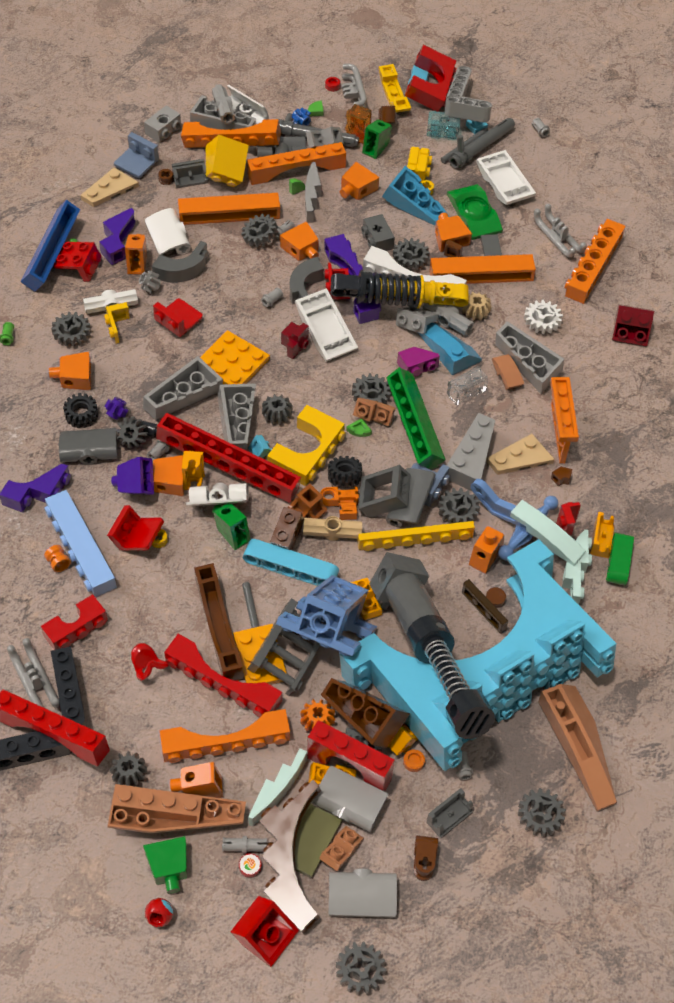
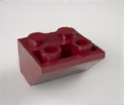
[612,304,655,346]

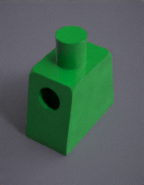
[362,120,392,159]
[212,503,251,550]
[143,836,187,894]

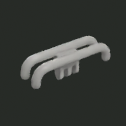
[341,63,367,118]
[534,204,587,258]
[7,638,60,708]

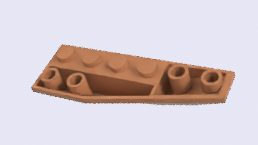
[538,684,617,811]
[108,784,246,833]

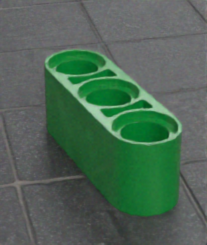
[606,532,634,586]

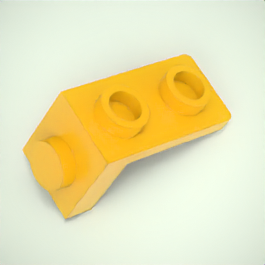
[104,302,130,344]

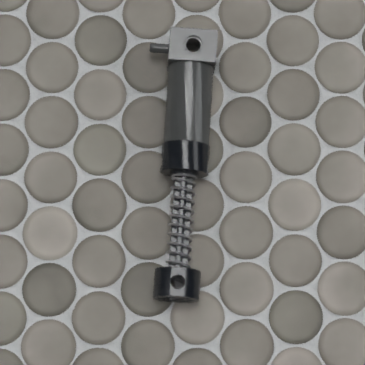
[369,552,495,739]

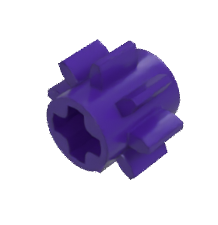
[104,397,128,420]

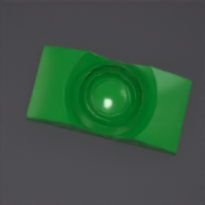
[447,184,503,240]

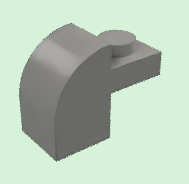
[306,127,344,148]

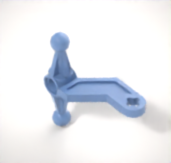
[470,479,559,560]

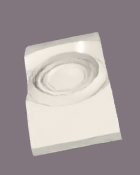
[476,150,536,205]
[295,288,358,362]

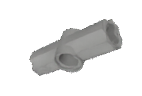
[212,84,235,124]
[422,303,474,336]

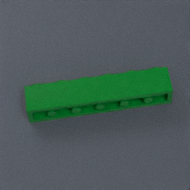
[386,367,446,470]

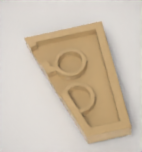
[81,168,139,207]
[487,434,554,475]

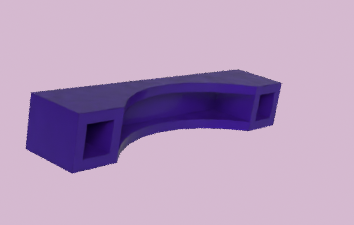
[324,234,381,324]

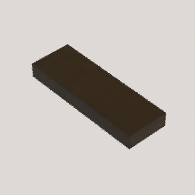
[462,579,508,634]

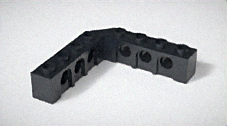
[0,646,87,771]

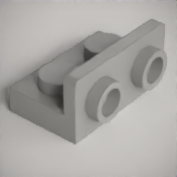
[396,306,438,334]

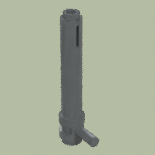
[279,113,359,148]
[449,118,515,168]

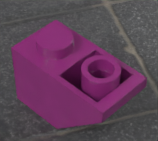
[397,347,440,377]

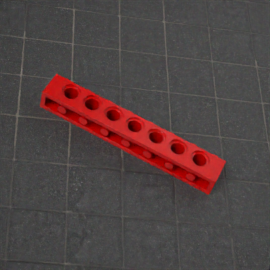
[156,413,301,503]

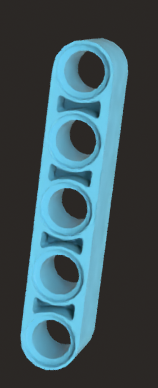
[242,539,340,586]

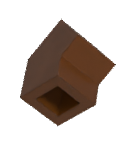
[551,466,573,486]

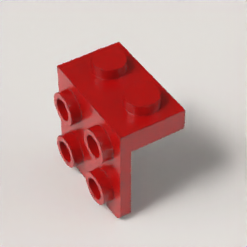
[53,242,102,282]
[153,298,203,337]
[107,505,164,550]

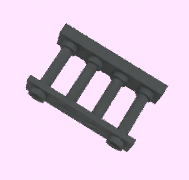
[247,598,320,696]

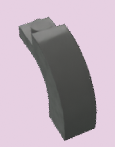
[152,241,209,283]
[289,257,324,304]

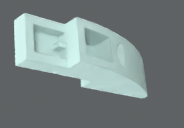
[562,529,592,605]

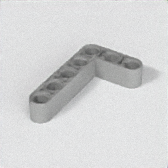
[444,66,492,122]

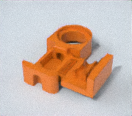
[320,486,359,520]

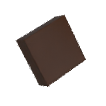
[444,240,463,257]

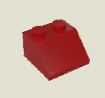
[230,896,299,967]

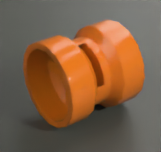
[44,545,71,572]

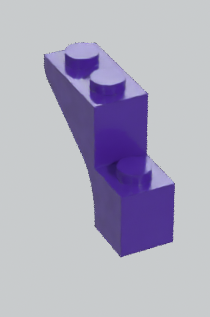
[99,208,136,265]
[0,464,71,513]

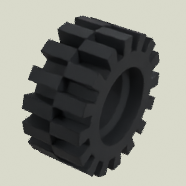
[63,393,98,428]
[328,456,362,488]

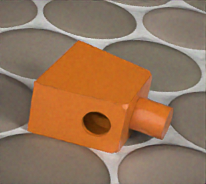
[339,162,379,200]
[435,213,472,252]
[280,222,319,261]
[125,234,147,274]
[49,352,91,390]
[153,455,184,496]
[469,526,504,574]
[170,762,223,798]

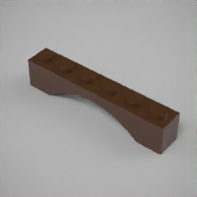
[194,563,244,680]

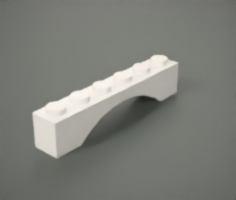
[363,246,467,300]

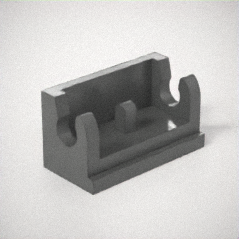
[172,159,208,189]
[426,788,473,839]

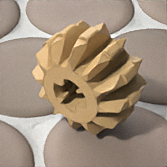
[462,291,491,321]

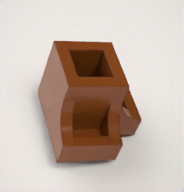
[287,483,328,519]

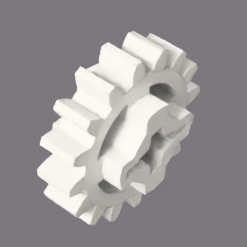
[524,300,563,334]

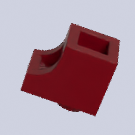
[281,322,309,359]

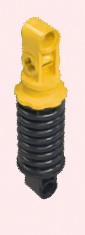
[331,270,469,309]

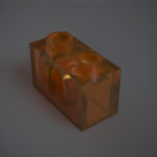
[345,104,372,144]

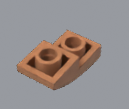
[492,354,525,390]
[353,398,396,426]
[319,826,364,871]

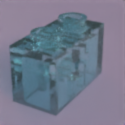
[427,111,461,139]

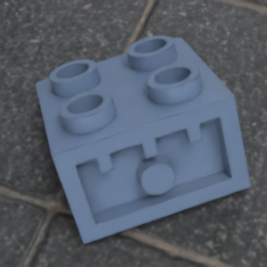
[114,132,159,178]

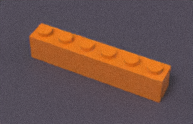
[178,193,280,225]
[429,254,536,284]

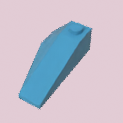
[382,166,450,226]
[417,322,482,375]

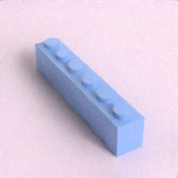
[44,490,117,597]

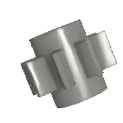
[139,270,161,293]

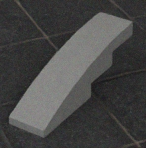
[305,162,321,223]

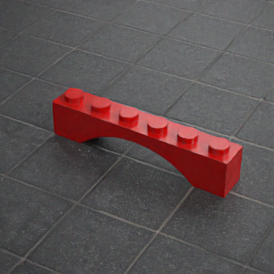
[164,633,283,718]
[0,689,110,767]

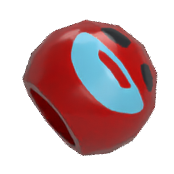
[145,898,173,927]

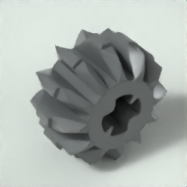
[262,393,293,425]
[116,416,148,448]
[110,751,147,787]

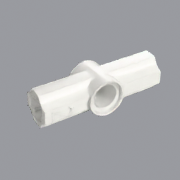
[83,289,138,314]

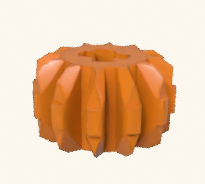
[300,699,335,732]

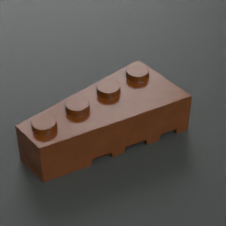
[321,678,410,748]

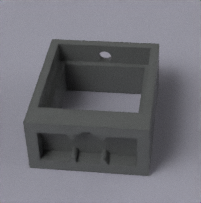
[358,465,410,518]

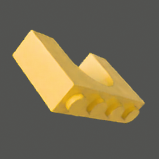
[267,405,346,486]

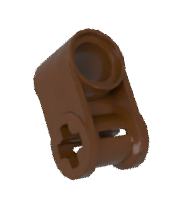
[378,106,396,123]
[413,835,438,881]

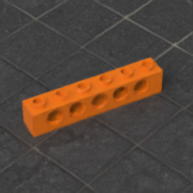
[564,219,626,304]

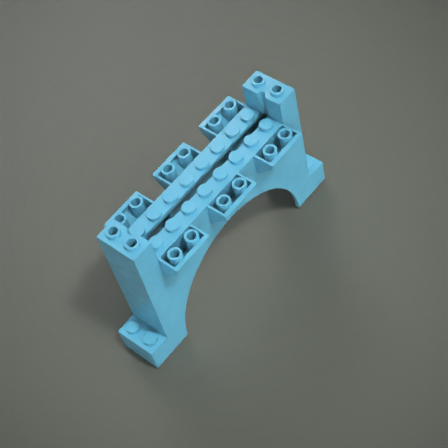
[339,539,617,771]

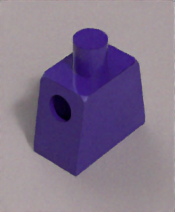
[111,457,154,495]

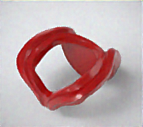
[131,643,168,681]

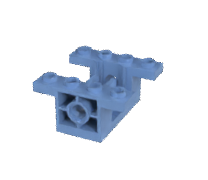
[276,575,377,656]

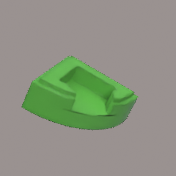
[308,100,323,116]
[289,178,305,195]
[346,419,372,437]

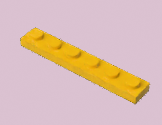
[358,521,475,551]

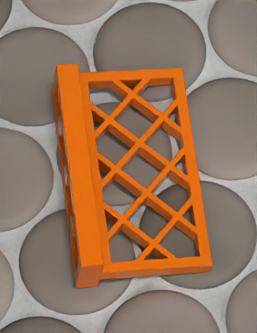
[550,377,579,464]

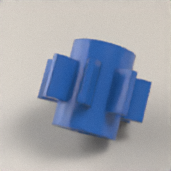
[292,107,311,126]

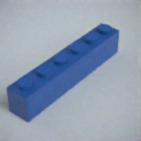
[20,200,81,292]

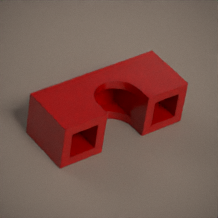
[41,594,108,650]

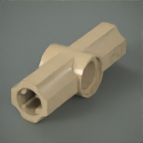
[303,516,362,541]

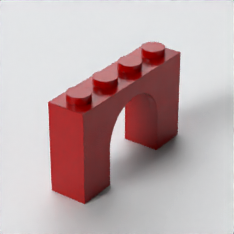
[405,44,457,112]
[307,720,395,792]

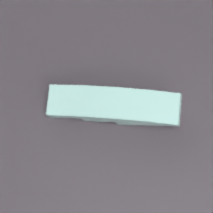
[510,500,585,566]
[248,748,307,827]

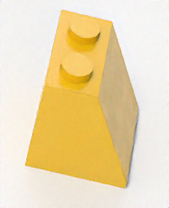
[205,135,249,187]

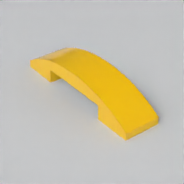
[378,64,411,113]

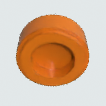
[403,749,425,772]

